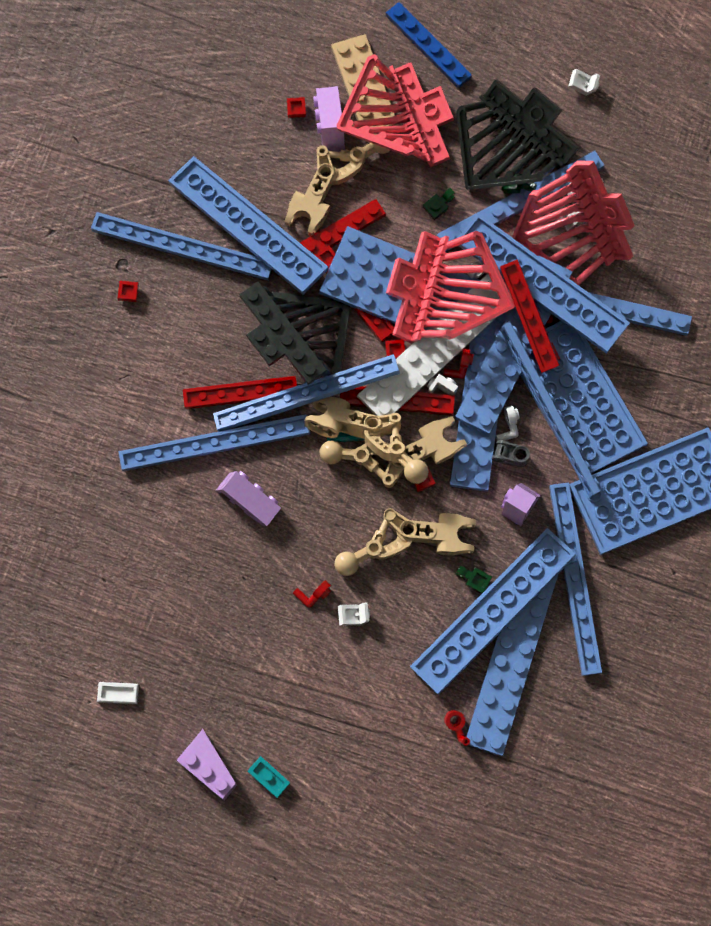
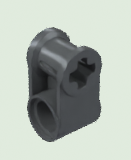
[491,440,530,467]

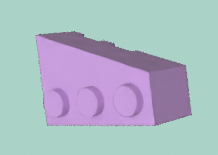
[313,86,345,152]
[215,471,281,526]
[501,483,541,526]
[177,729,237,801]

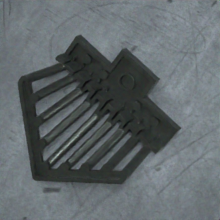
[456,79,579,190]
[239,282,351,385]

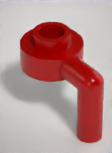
[443,349,474,379]
[293,580,331,608]
[444,710,470,746]

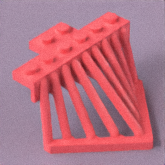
[337,54,454,168]
[512,161,635,285]
[386,231,515,344]

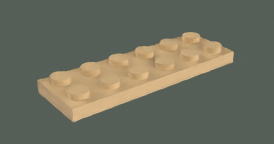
[331,34,399,142]

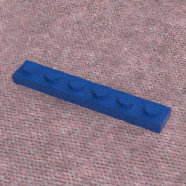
[386,2,472,89]

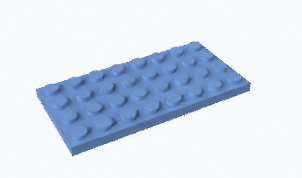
[319,226,481,330]
[520,321,648,474]
[569,427,711,555]

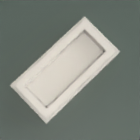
[97,682,139,704]

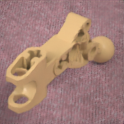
[285,134,390,236]
[304,397,429,484]
[319,416,467,488]
[334,508,476,576]

